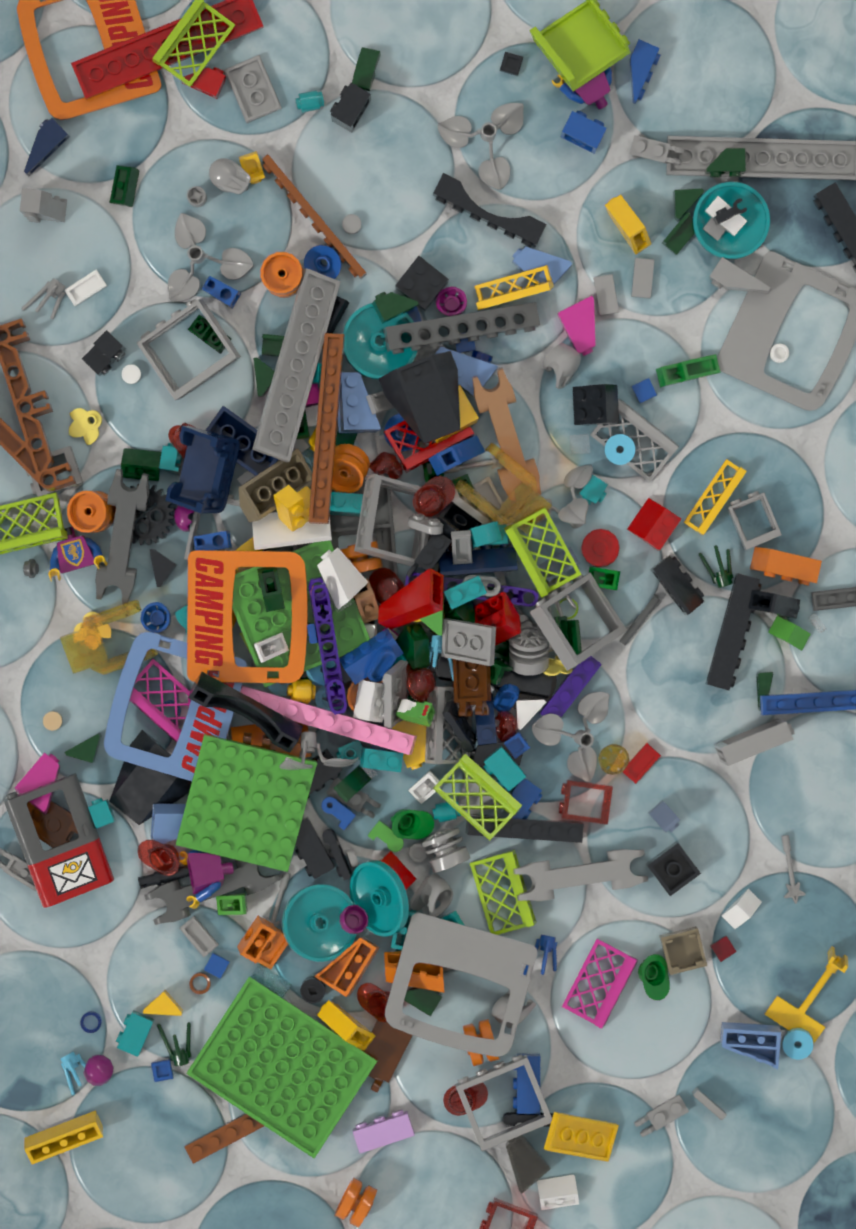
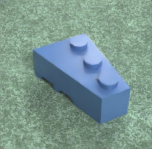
[435,347,498,397]
[338,372,381,433]
[720,1022,781,1069]

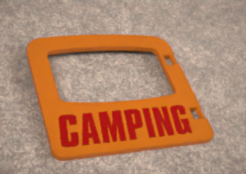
[17,0,161,120]
[187,550,308,683]

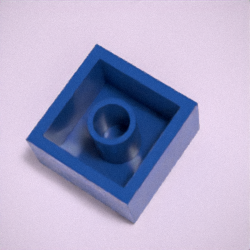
[560,110,607,154]

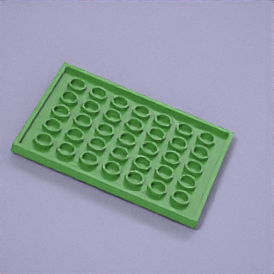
[186,976,377,1159]

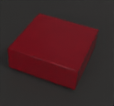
[710,935,737,962]

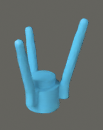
[423,635,454,681]
[60,1051,86,1096]

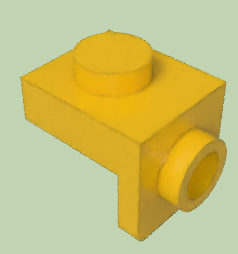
[239,151,265,184]

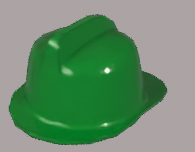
[391,809,434,840]
[638,954,670,1001]

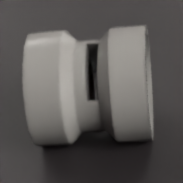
[187,186,207,207]

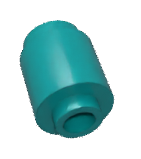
[295,90,324,113]
[432,801,461,823]

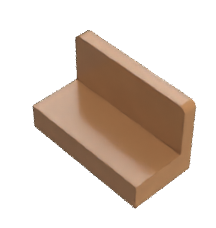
[354,578,379,624]

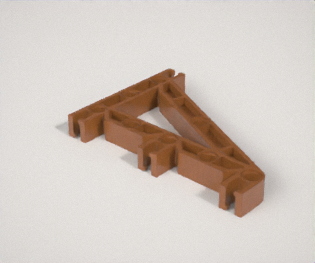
[0,318,77,492]

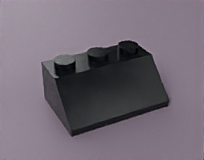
[650,555,704,615]

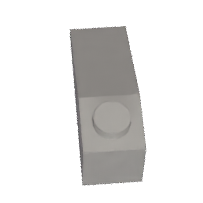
[709,257,771,294]

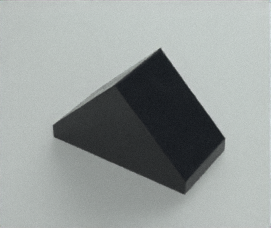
[150,549,177,587]

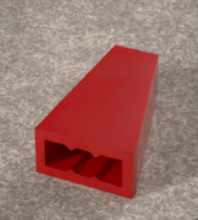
[378,568,444,630]

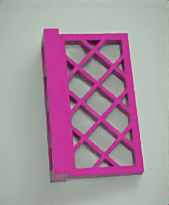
[130,659,190,743]
[562,939,638,1029]

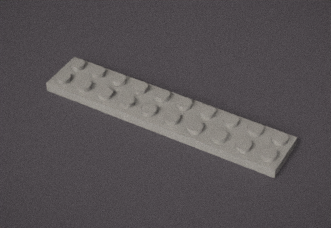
[666,136,856,181]
[252,268,340,462]

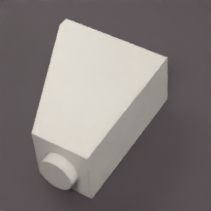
[317,547,368,609]

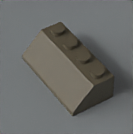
[239,449,313,523]

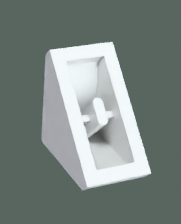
[254,633,289,663]
[516,698,546,730]
[408,770,443,804]
[721,889,762,929]

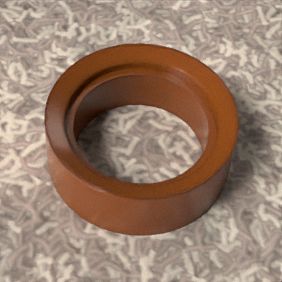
[189,972,211,994]

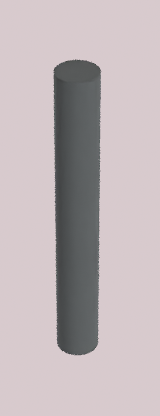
[620,596,660,645]

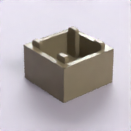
[659,926,707,975]

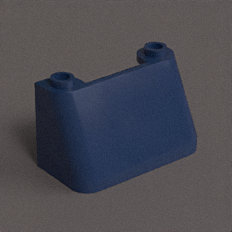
[166,426,240,514]

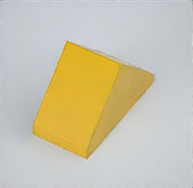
[143,990,183,1016]

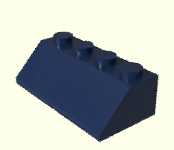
[206,406,279,476]
[439,544,518,576]

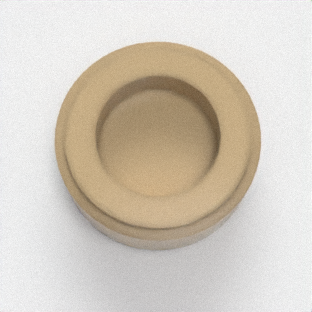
[43,711,63,731]

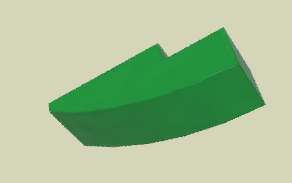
[656,354,721,388]

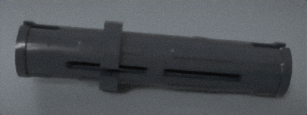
[138,865,190,889]

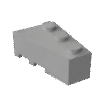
[20,188,67,223]

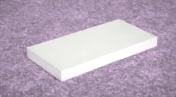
[252,512,332,550]

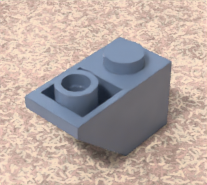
[648,800,680,832]

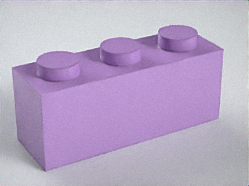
[353,1110,415,1154]

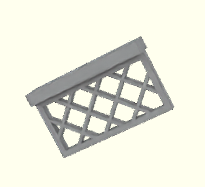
[590,398,679,482]
[425,686,472,764]

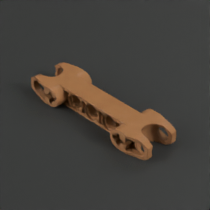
[472,368,541,504]

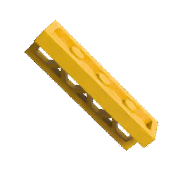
[474,265,554,310]
[683,459,747,535]

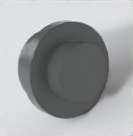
[23,559,39,578]

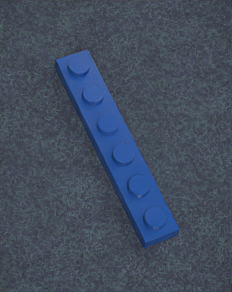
[760,690,856,715]

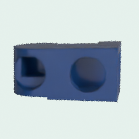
[202,276,241,309]
[193,531,232,550]
[321,796,357,830]

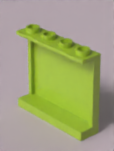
[529,0,631,91]

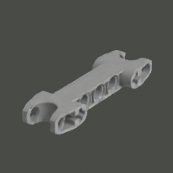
[513,849,648,901]

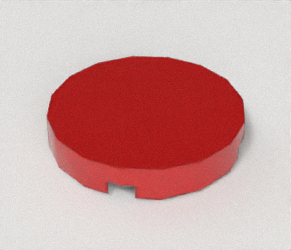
[581,529,620,567]

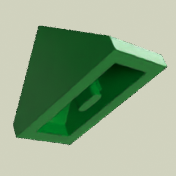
[589,567,621,591]

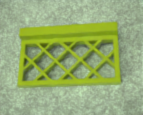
[152,0,235,87]
[0,493,68,555]
[504,507,582,598]
[433,754,522,841]
[470,849,537,935]

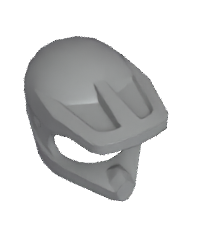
[209,158,251,194]
[543,343,581,389]
[409,873,453,918]
[491,991,536,1029]

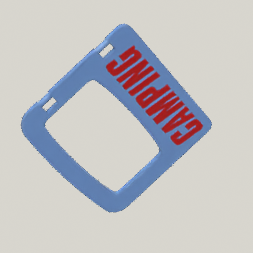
[104,632,248,781]

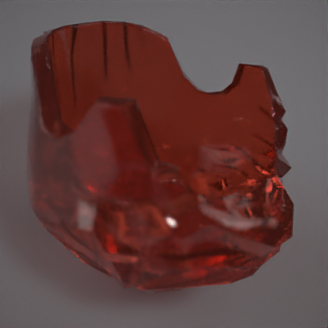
[369,452,403,479]

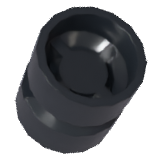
[300,976,326,1004]

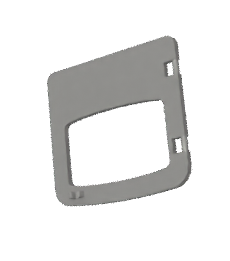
[717,251,856,411]
[385,913,537,1057]

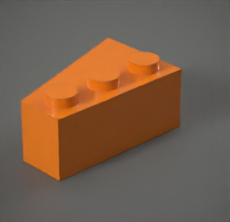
[750,547,822,586]
[314,937,380,997]
[384,951,444,993]

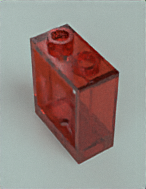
[558,779,613,825]
[479,1197,538,1229]

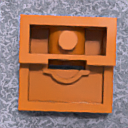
[237,915,288,969]

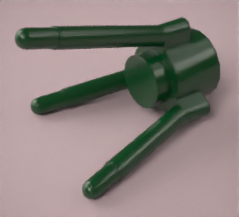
[698,545,734,588]
[157,1022,192,1066]

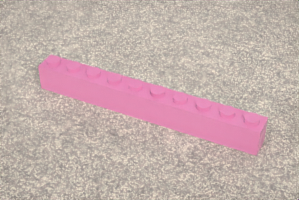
[240,685,417,755]

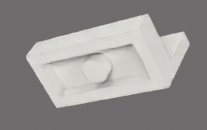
[353,680,384,723]
[537,1175,579,1210]

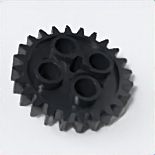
[130,484,176,545]

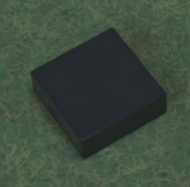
[500,52,523,76]

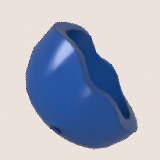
[140,602,171,633]

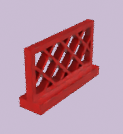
[384,420,474,473]

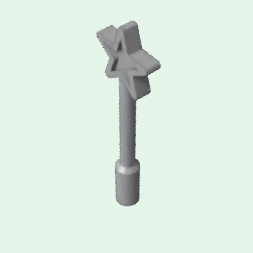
[444,450,505,474]
[781,835,805,904]
[266,872,291,928]

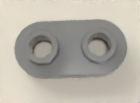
[408,513,443,535]
[462,575,501,596]

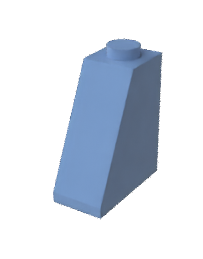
[512,247,573,293]
[150,804,186,847]

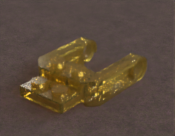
[455,442,552,535]
[60,600,158,675]

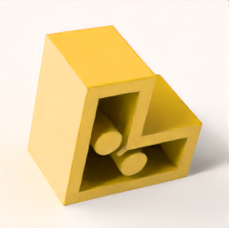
[273,485,311,532]

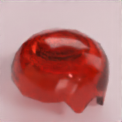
[495,711,518,742]

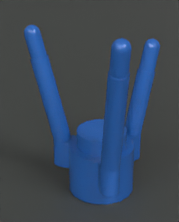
[523,935,558,975]

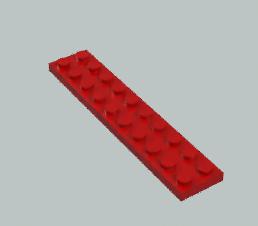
[71,0,264,100]

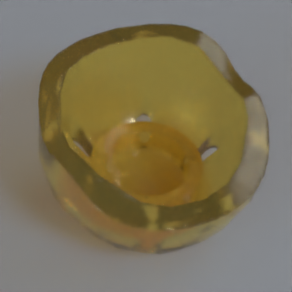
[598,744,630,775]

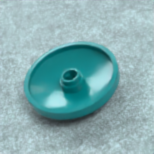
[693,182,770,260]
[342,303,418,380]
[350,860,409,937]
[282,884,357,962]

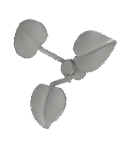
[438,103,524,190]
[168,213,253,302]
[523,465,593,528]
[532,692,610,782]
[280,732,358,770]

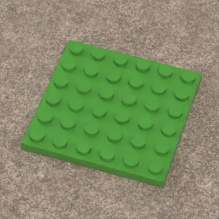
[233,540,370,687]
[176,734,317,872]

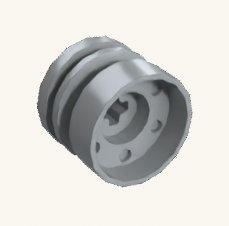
[509,626,549,675]
[422,828,470,873]

